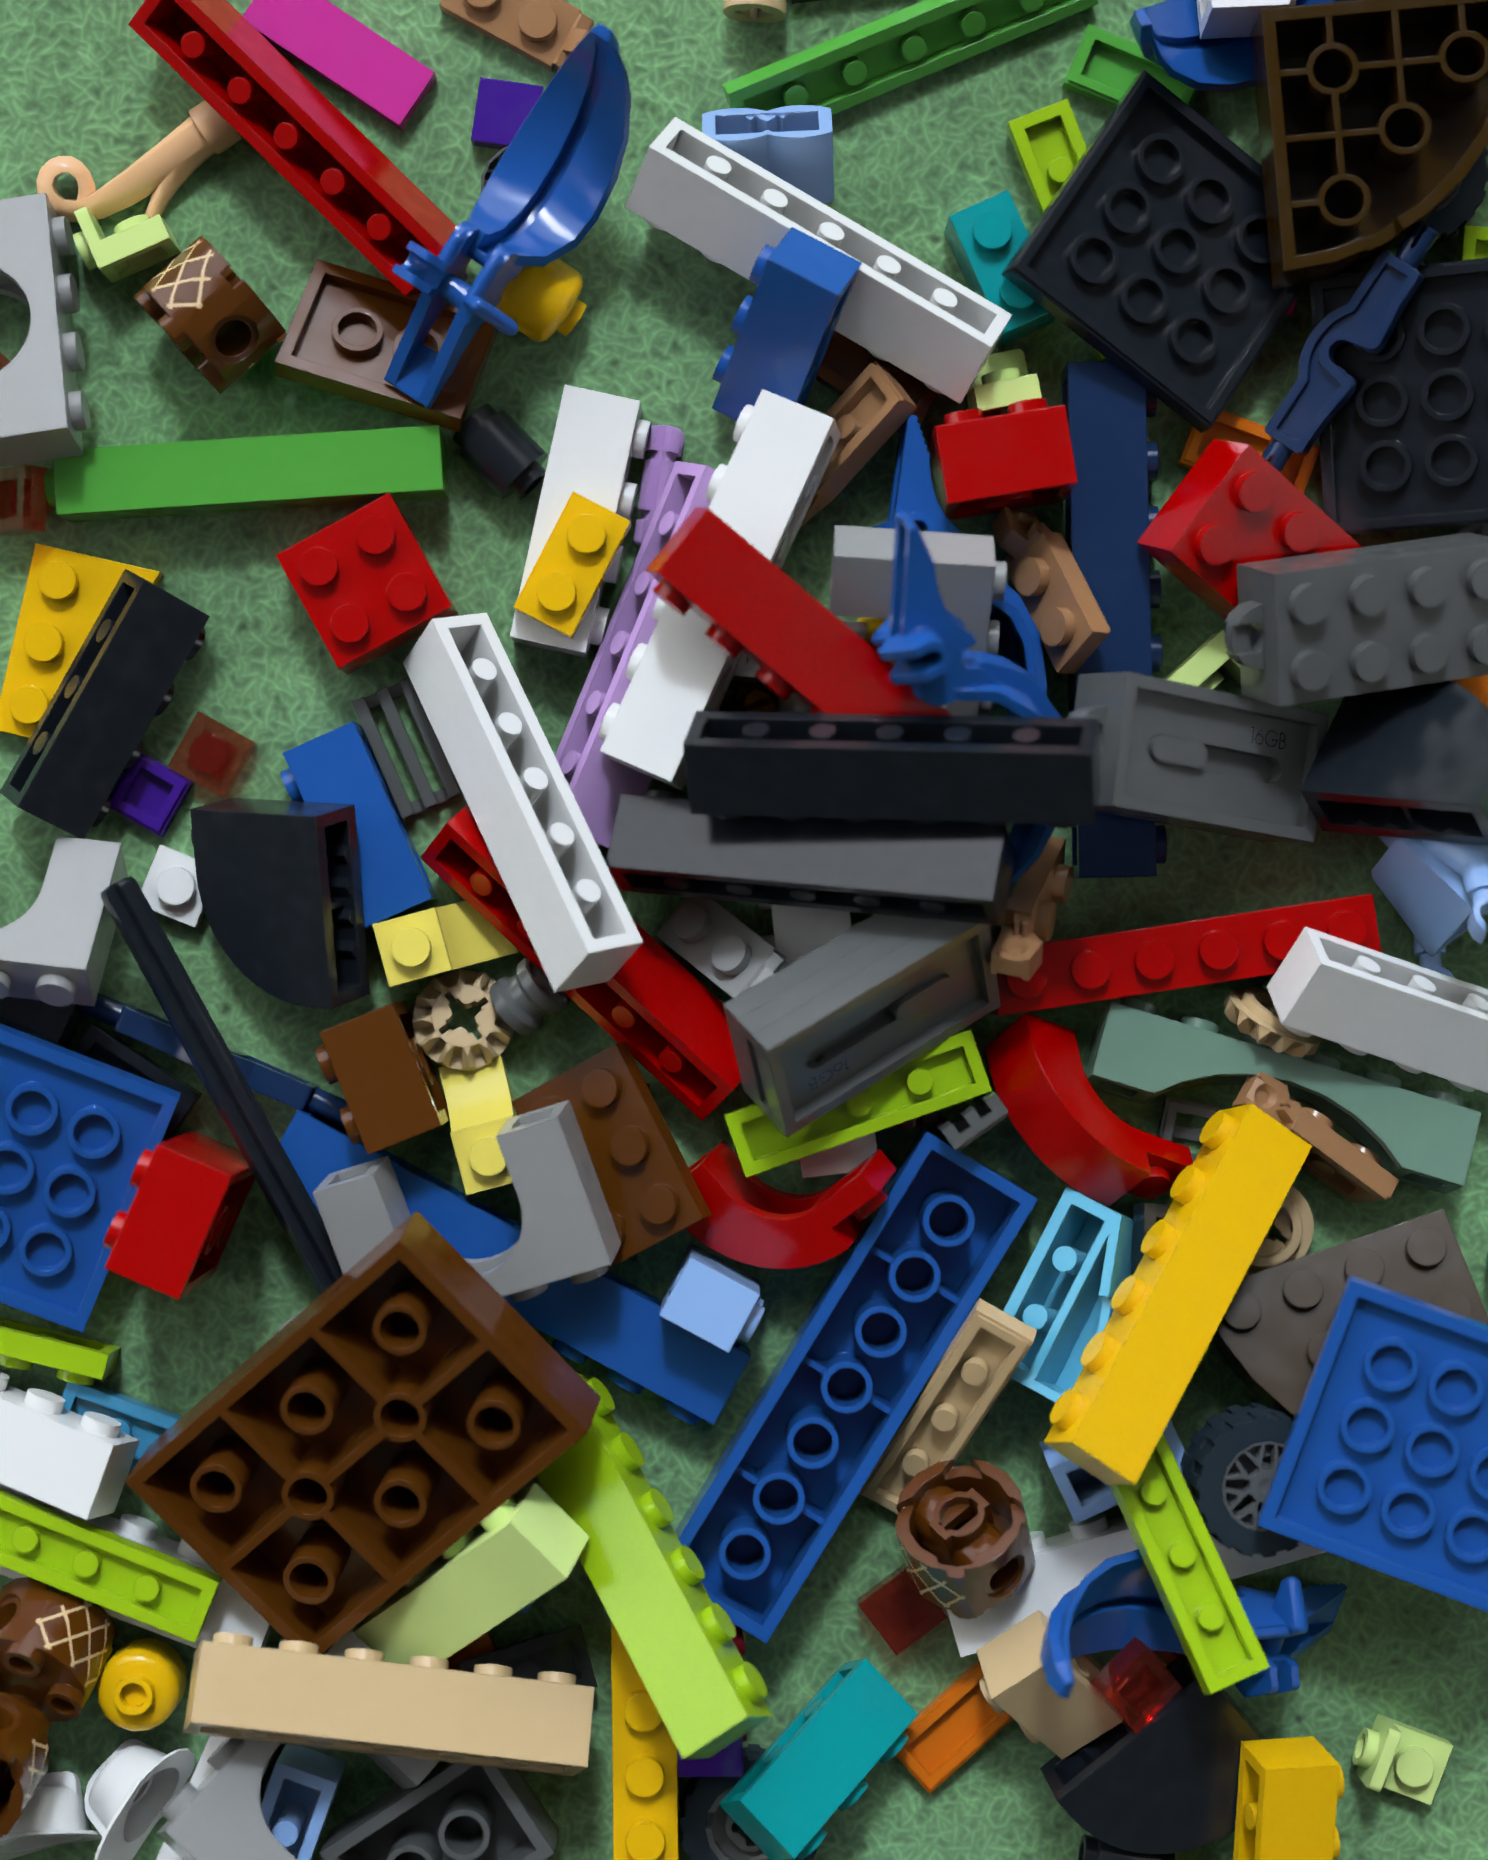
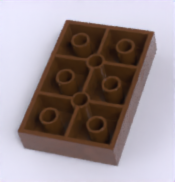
[125,1211,601,1654]

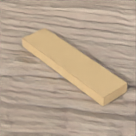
[859,1298,1037,1515]

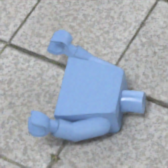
[1371,836,1488,978]

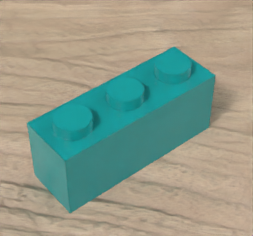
[719,1658,918,1860]

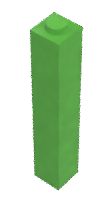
[44,425,449,523]

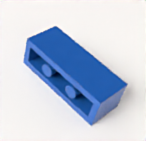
[712,227,862,421]
[280,721,438,930]

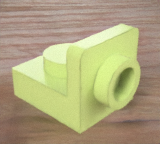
[73,207,181,283]
[966,349,1042,418]
[1164,630,1241,690]
[1352,1714,1453,1805]

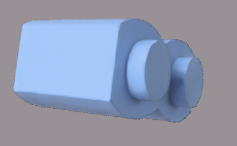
[702,105,834,204]

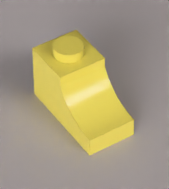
[372,900,520,987]
[438,1054,517,1195]

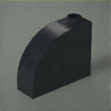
[1300,681,1488,846]
[190,798,370,1009]
[1040,1654,1266,1854]

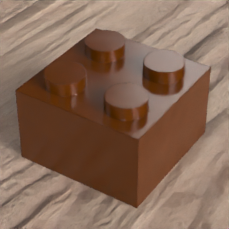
[316,1000,450,1155]

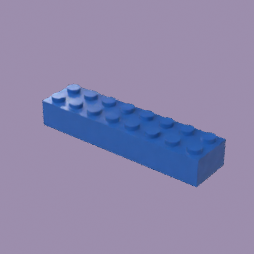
[675,1126,1038,1644]

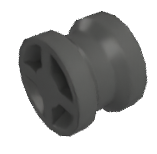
[489,957,571,1036]

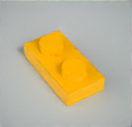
[513,492,632,639]

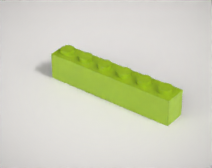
[536,1373,773,1759]

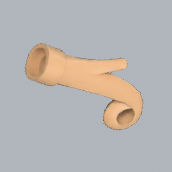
[36,100,243,222]

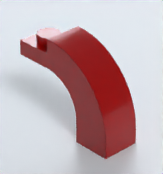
[985,1013,1193,1206]
[686,1140,897,1269]

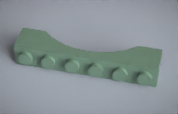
[1084,998,1482,1194]

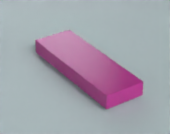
[243,0,437,131]

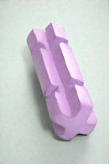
[633,425,684,548]

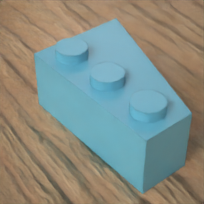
[1003,1186,1134,1403]

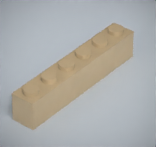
[183,1632,595,1776]

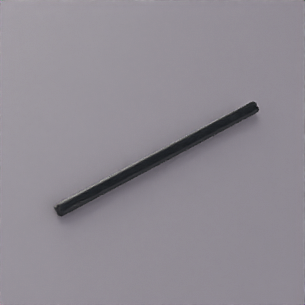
[101,877,343,1295]

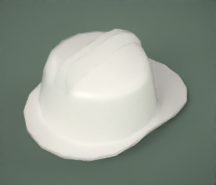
[84,1738,195,1860]
[0,1771,102,1860]

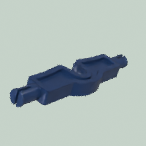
[1261,221,1440,472]
[80,993,348,1127]

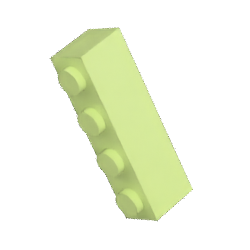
[352,1482,590,1665]

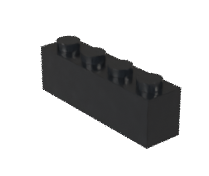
[0,569,210,839]

